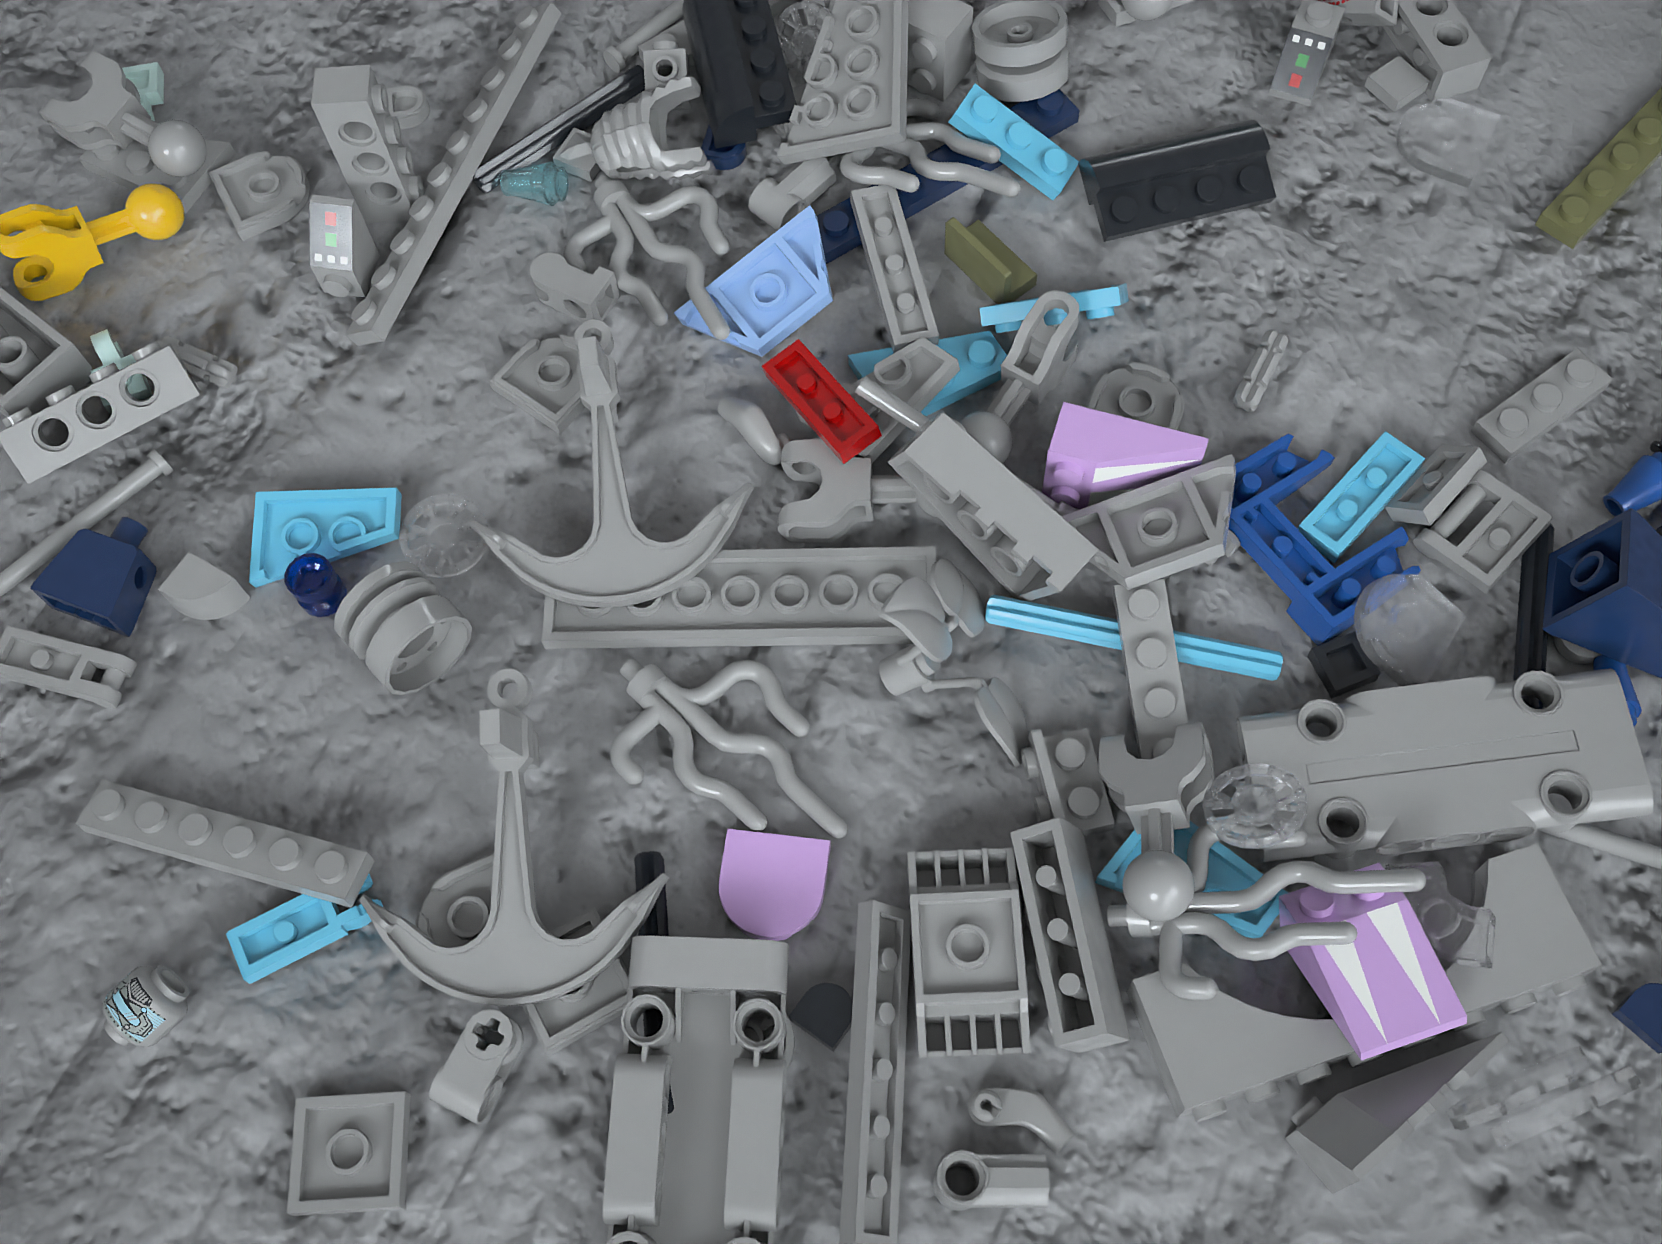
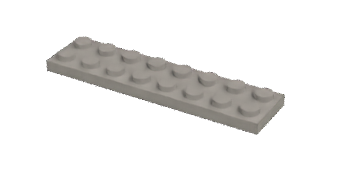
[541,546,936,649]

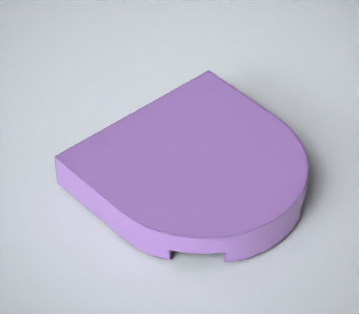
[719,829,831,941]

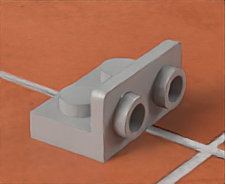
[1021,728,1115,836]

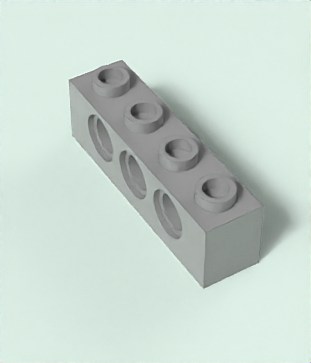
[1382,0,1491,103]
[311,65,424,223]
[0,341,201,484]

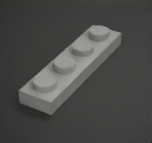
[850,185,939,354]
[1113,579,1188,759]

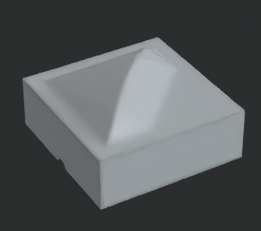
[553,128,600,182]

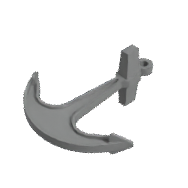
[469,319,754,608]
[359,668,669,1006]

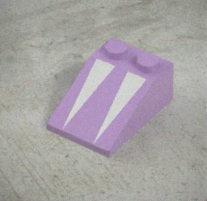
[1042,402,1209,509]
[1279,863,1467,1060]

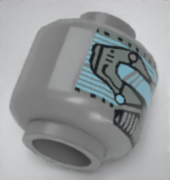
[102,965,189,1047]

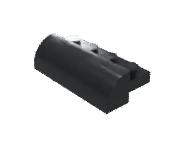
[682,0,797,149]
[1078,119,1276,242]

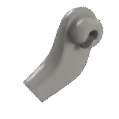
[718,396,791,465]
[968,1088,1075,1154]

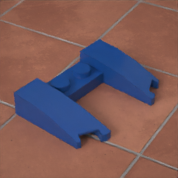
[1229,434,1421,646]

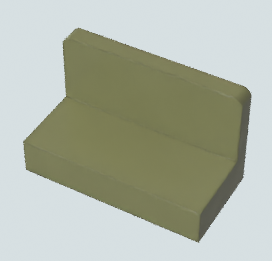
[944,217,1037,304]

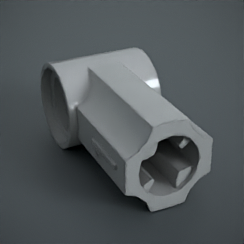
[748,157,836,231]
[933,1150,1050,1211]

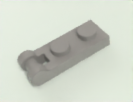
[0,625,137,709]

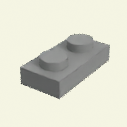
[1385,444,1487,525]

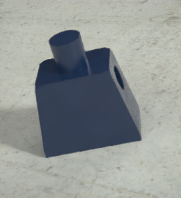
[30,517,157,637]

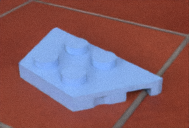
[674,205,833,357]

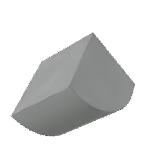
[158,552,251,620]

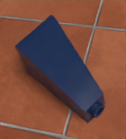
[1543,508,1662,678]

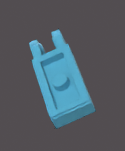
[226,874,383,984]

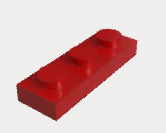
[761,339,882,464]

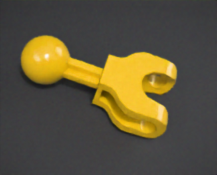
[0,183,185,301]

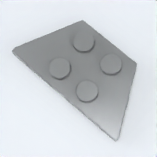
[1062,454,1236,590]

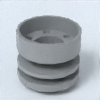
[334,561,472,695]

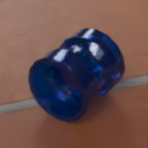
[284,553,347,617]

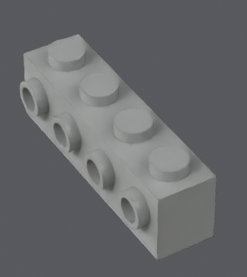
[1010,817,1131,1053]

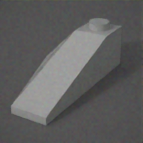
[1285,1032,1510,1194]

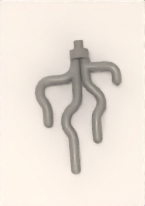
[840,98,1021,197]
[563,175,730,340]
[610,658,848,838]
[1107,818,1426,1000]

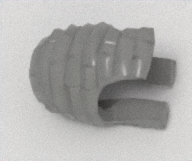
[590,76,715,180]

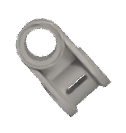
[429,1009,524,1124]

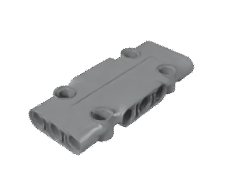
[1237,668,1654,862]
[603,936,789,1244]

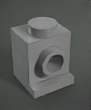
[643,41,692,110]

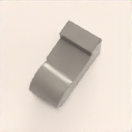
[529,252,620,322]

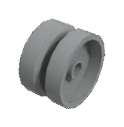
[972,0,1070,102]

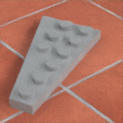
[777,0,909,165]

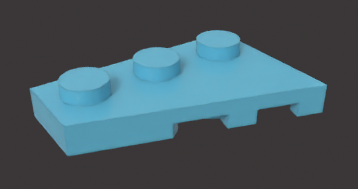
[979,283,1129,333]
[848,331,1007,416]
[249,488,402,588]
[1095,821,1288,938]

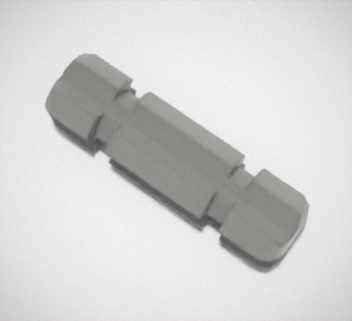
[1233,329,1288,412]
[157,336,238,389]

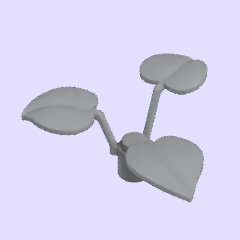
[879,559,1027,768]

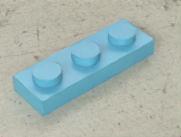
[948,83,1079,200]
[1297,431,1426,563]

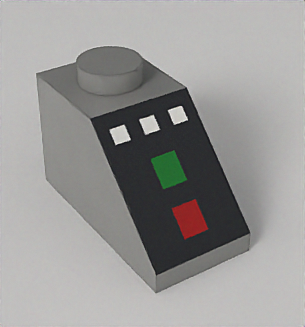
[1269,0,1345,106]
[309,194,380,298]

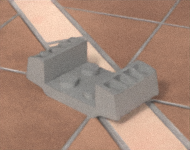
[907,847,1031,1058]

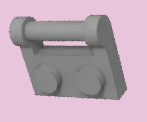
[1413,470,1553,594]

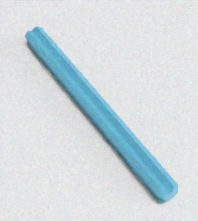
[985,595,1283,681]

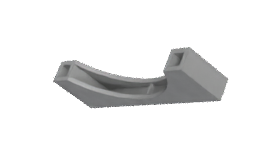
[1126,843,1602,1122]

